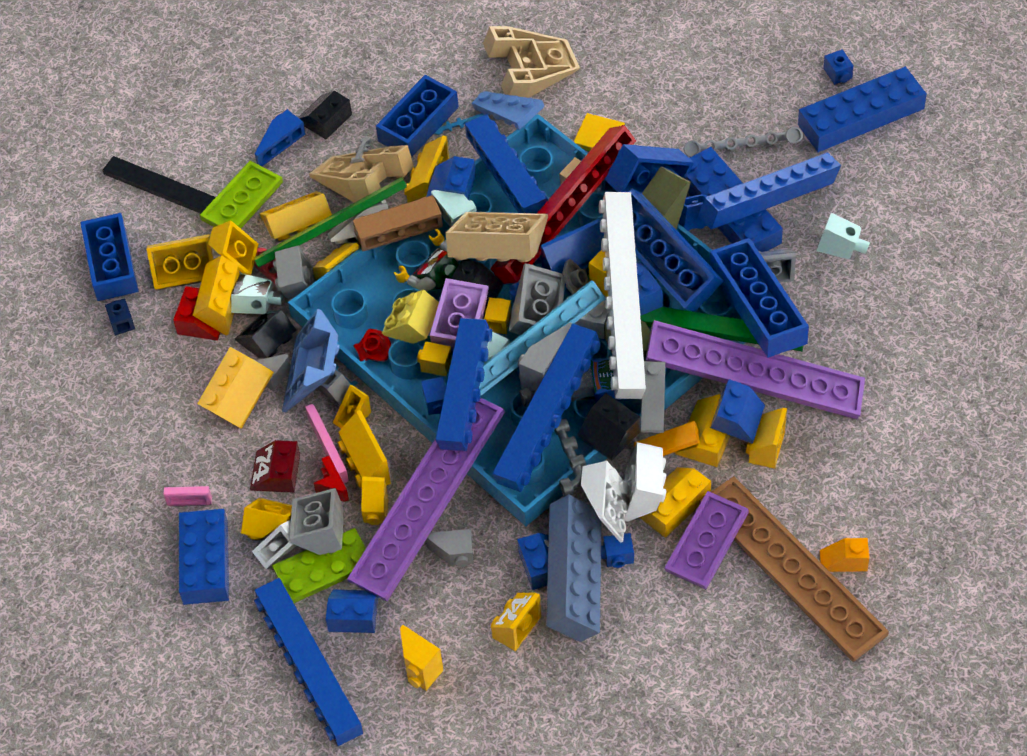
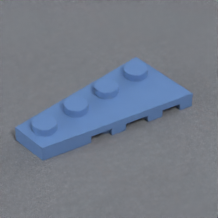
[472,91,545,130]

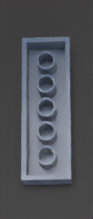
[546,494,602,642]

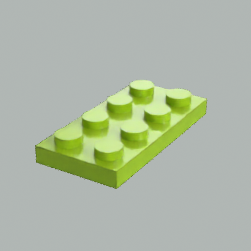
[200,161,283,228]
[272,528,366,603]

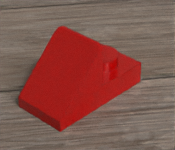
[314,455,349,502]

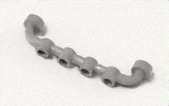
[683,127,803,157]

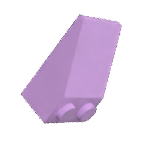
[430,278,489,351]

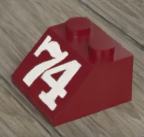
[250,440,300,493]

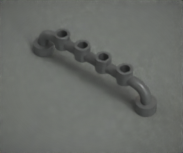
[519,388,586,497]

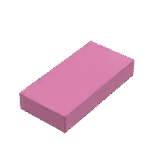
[164,486,212,506]

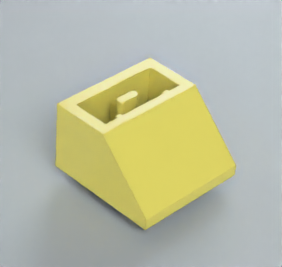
[382,289,439,344]

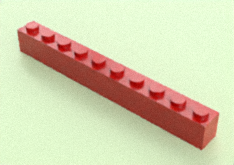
[490,125,636,284]

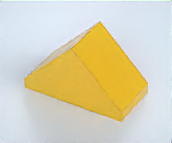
[333,385,371,429]

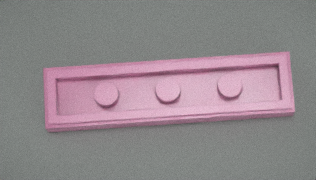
[305,404,349,483]

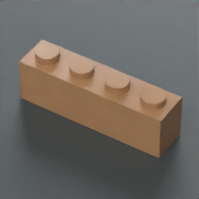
[353,195,443,252]

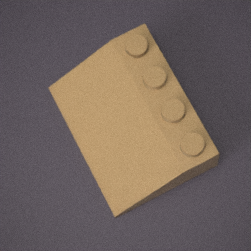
[446,212,548,262]

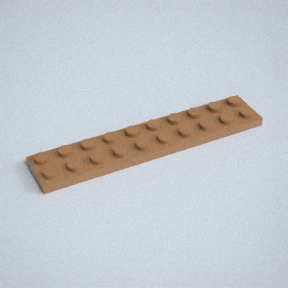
[699,476,889,662]

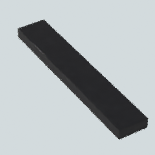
[102,156,216,214]

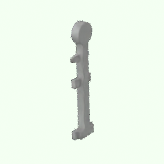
[350,137,371,164]

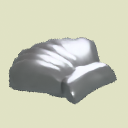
[562,259,589,295]

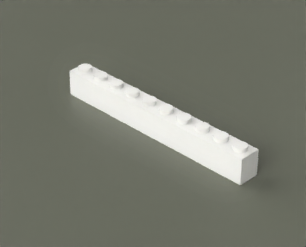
[599,192,646,399]

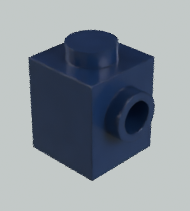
[105,298,135,336]

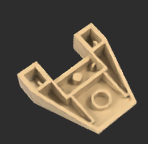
[483,26,580,98]
[309,145,414,203]

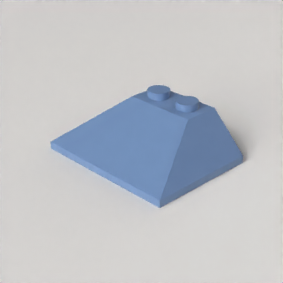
[282,309,340,412]

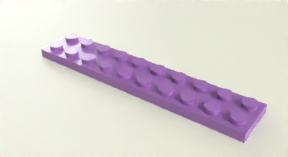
[645,320,865,419]
[347,398,505,601]

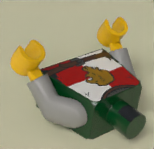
[394,229,459,292]

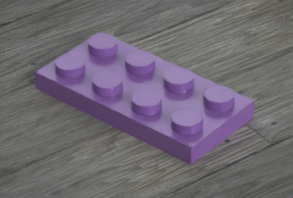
[665,491,749,590]

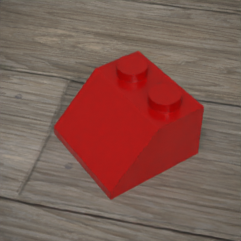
[173,286,221,341]

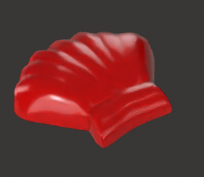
[353,328,391,362]

